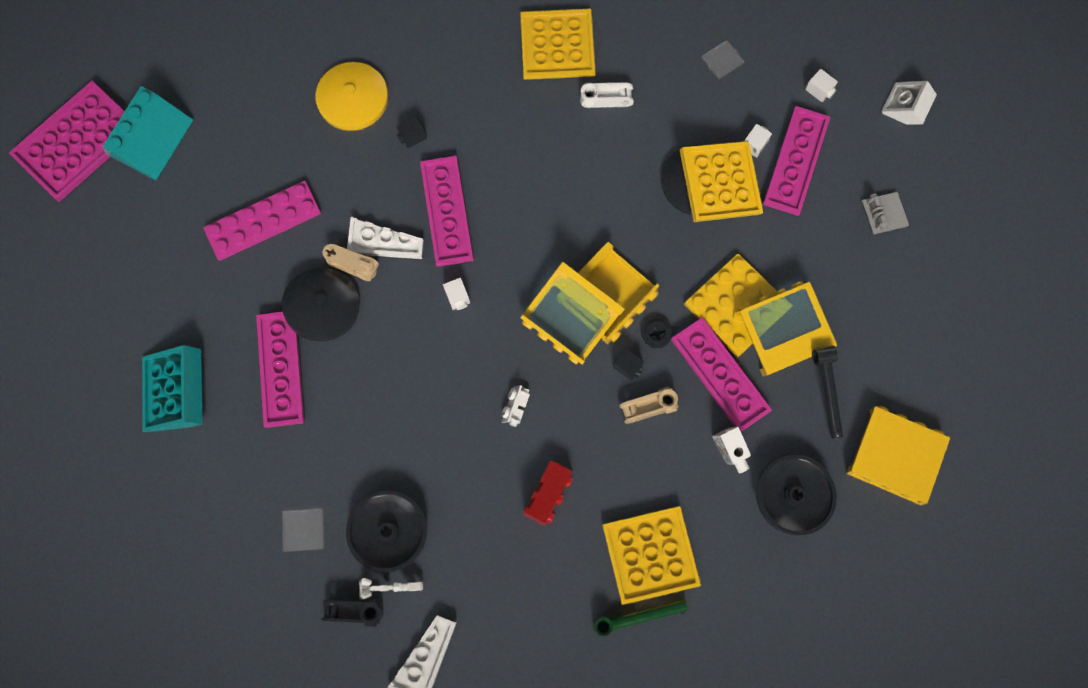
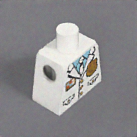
[712,427,751,473]

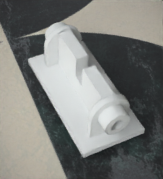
[501,385,530,427]

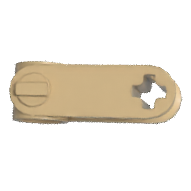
[322,244,379,281]
[619,387,679,424]

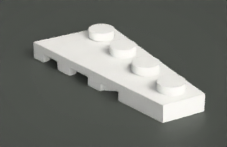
[347,217,424,259]
[388,616,457,688]

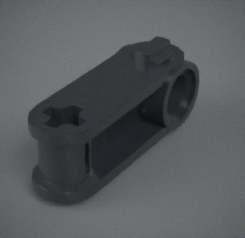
[321,599,384,627]

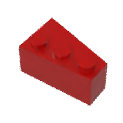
[523,461,574,527]

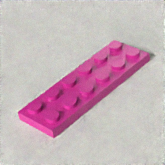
[763,106,830,216]
[420,156,474,267]
[203,181,321,261]
[256,312,304,428]
[671,317,772,432]

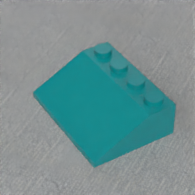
[102,86,193,181]
[142,345,203,432]

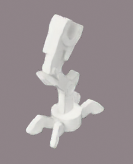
[359,578,423,600]

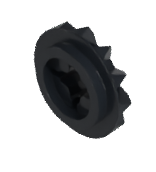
[642,318,672,349]

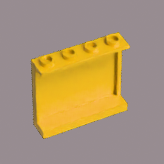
[557,242,659,344]
[846,406,950,505]

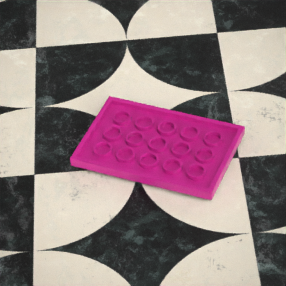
[9,81,125,202]

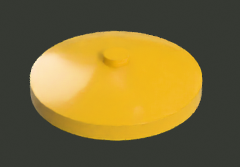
[316,62,388,131]

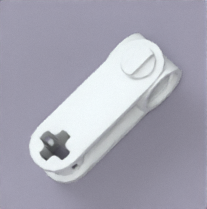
[580,83,634,108]

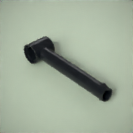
[812,345,843,439]

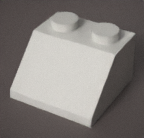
[881,81,937,125]

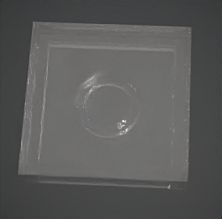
[282,508,325,552]

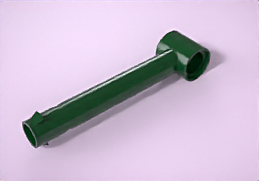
[593,599,688,637]

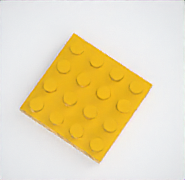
[521,9,595,79]
[680,141,763,222]
[684,254,792,358]
[602,506,701,605]

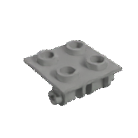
[862,192,909,235]

